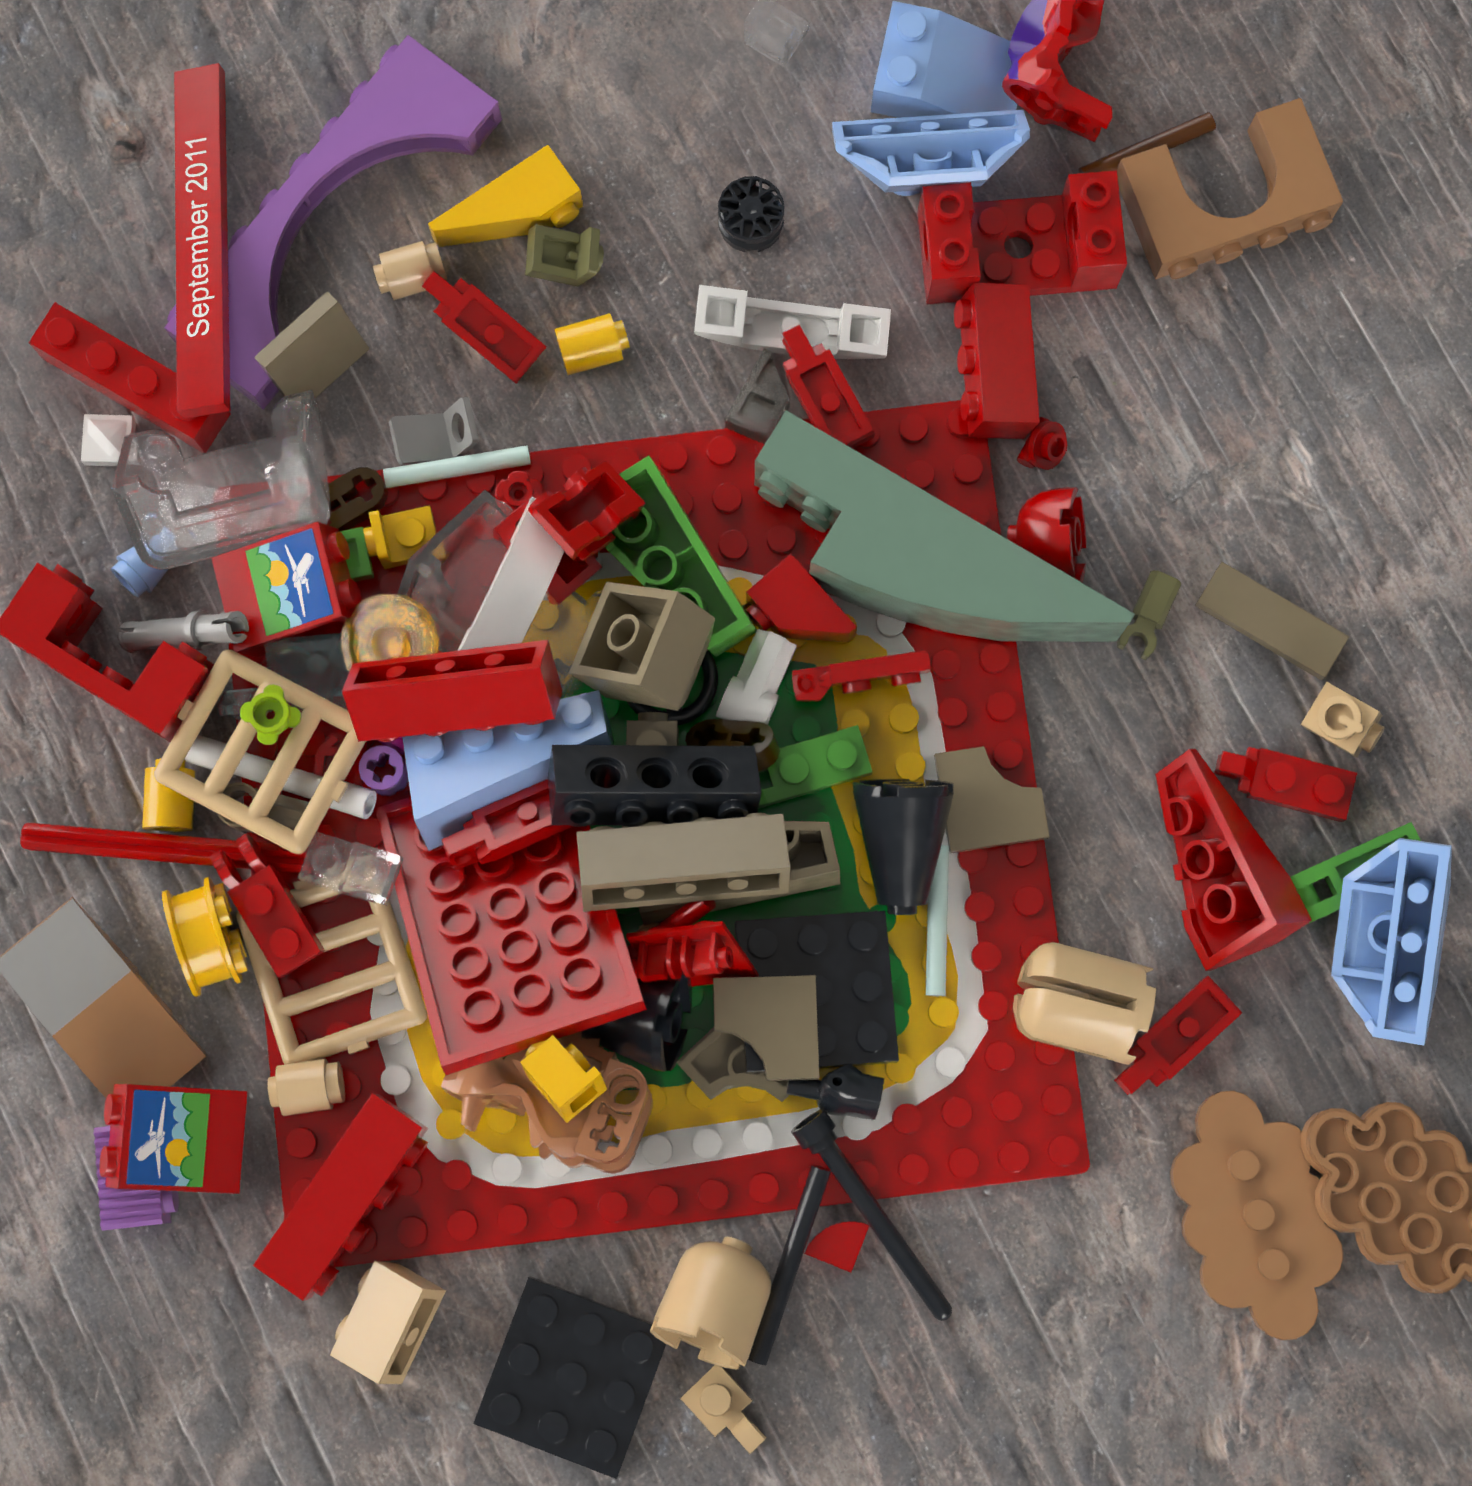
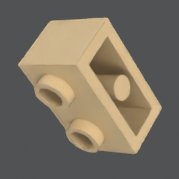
[330,1261,446,1384]

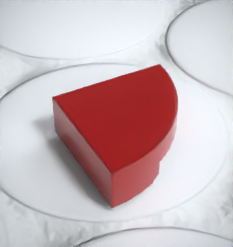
[804,1221,869,1273]

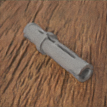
[118,610,249,653]

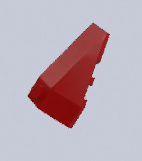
[1156,749,1312,971]

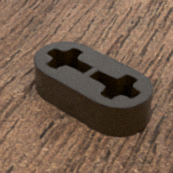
[299,467,388,531]
[685,719,780,771]

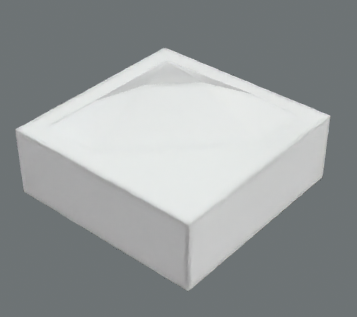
[81,414,136,467]

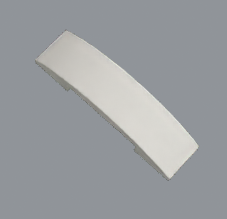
[694,285,891,359]
[458,497,564,650]

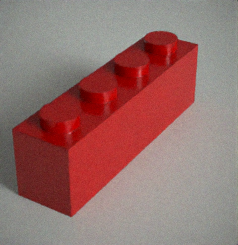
[28,302,231,454]
[342,640,562,742]
[252,1093,428,1301]

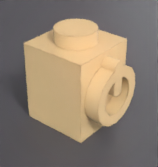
[1301,682,1385,758]

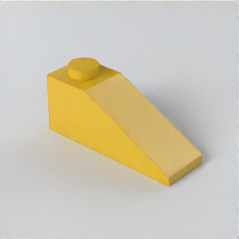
[428,145,583,247]

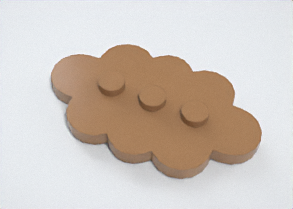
[1170,1091,1343,1340]
[1301,1102,1472,1294]

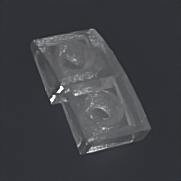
[298,831,404,906]

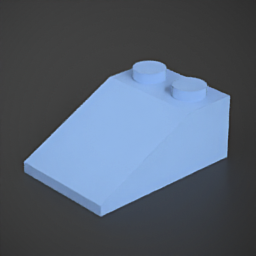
[871,1,1017,118]

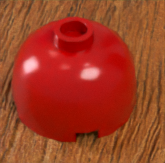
[1007,487,1086,583]

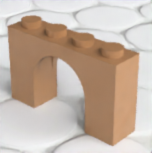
[1117,98,1343,280]

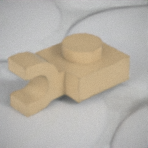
[680,1365,767,1454]

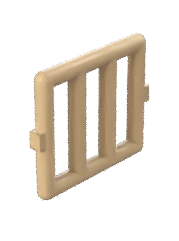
[154,650,366,854]
[236,863,427,1065]

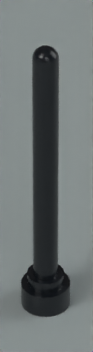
[791,1108,952,1321]

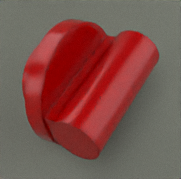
[1016,417,1067,470]

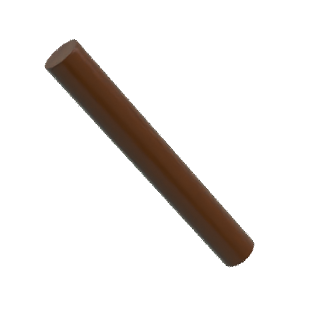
[1079,112,1216,173]

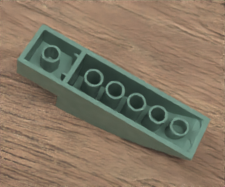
[754,410,1135,642]

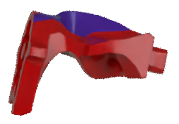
[1002,0,1113,142]

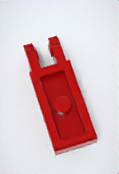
[210,833,325,978]

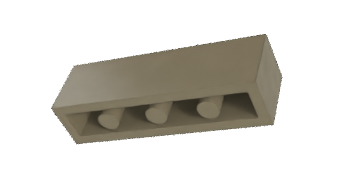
[577,813,790,912]

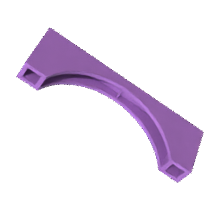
[164,35,502,410]

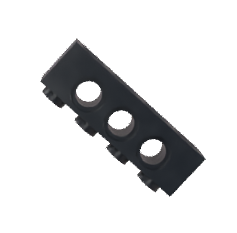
[548,745,762,827]

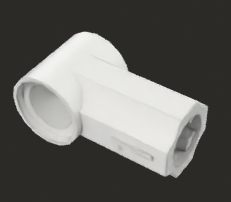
[716,629,797,725]

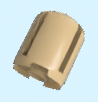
[1013,942,1156,1065]

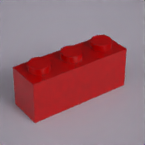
[954,282,1040,439]

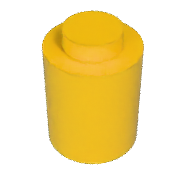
[554,313,630,376]
[142,758,195,832]

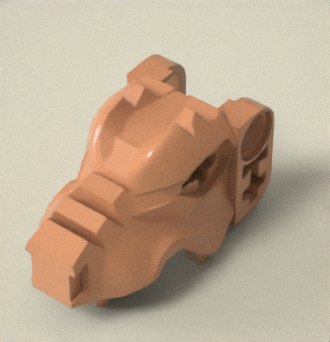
[441,1031,653,1174]

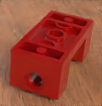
[917,170,1127,305]
[0,562,214,742]

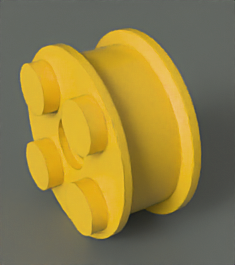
[162,877,248,997]

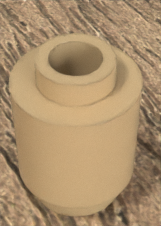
[373,241,447,300]
[268,1058,345,1116]

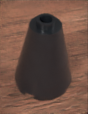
[853,779,954,915]
[582,973,692,1072]

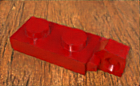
[422,271,547,384]
[782,325,875,449]
[792,650,931,701]
[1214,747,1357,822]
[441,779,573,870]
[1114,975,1242,1095]

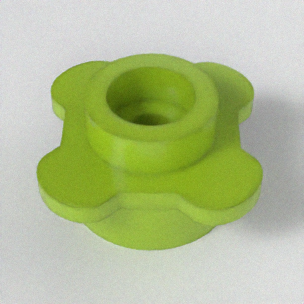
[240,684,301,745]

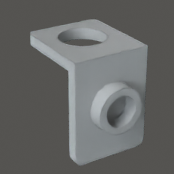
[389,397,479,465]

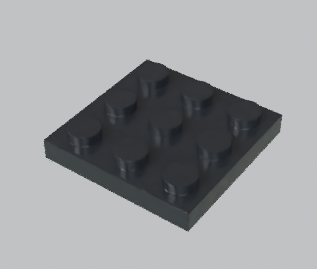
[735,910,899,1074]
[473,1276,666,1479]

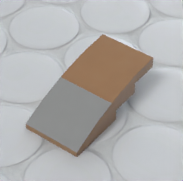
[0,896,206,1098]

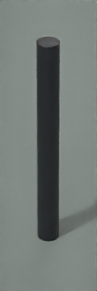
[748,1164,831,1365]

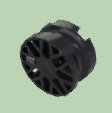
[718,176,784,253]

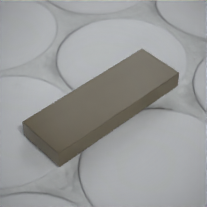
[1195,562,1349,681]

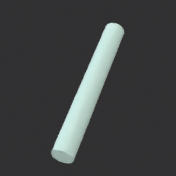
[383,445,531,488]
[925,845,949,996]

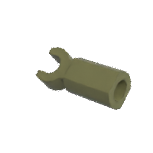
[1117,570,1181,660]

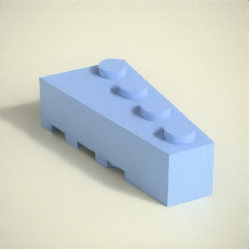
[402,690,614,851]

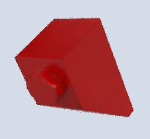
[745,554,857,643]

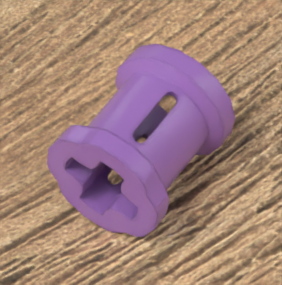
[359,745,409,796]

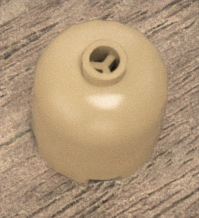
[650,1237,771,1370]

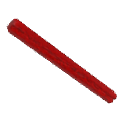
[20,822,313,874]

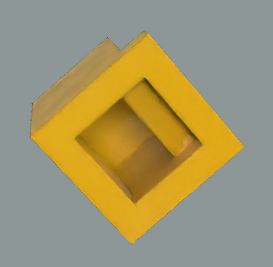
[520,1035,607,1123]

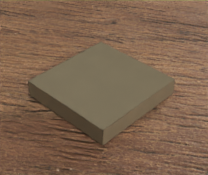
[254,291,369,413]

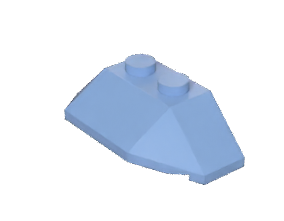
[832,109,1030,196]
[1331,838,1452,1046]

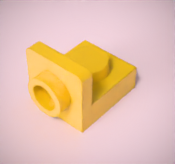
[363,505,442,569]

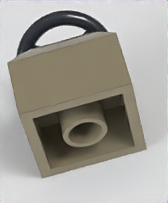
[569,582,718,725]

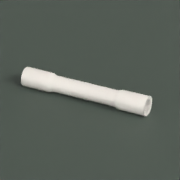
[185,735,377,819]

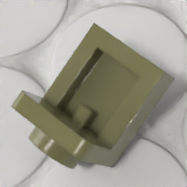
[525,224,604,287]

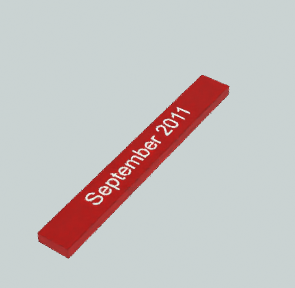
[174,63,231,419]

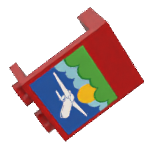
[211,521,362,658]
[99,1084,247,1194]

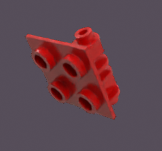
[626,921,759,987]

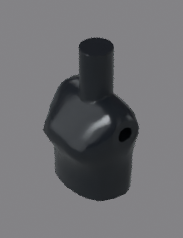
[786,1064,884,1120]

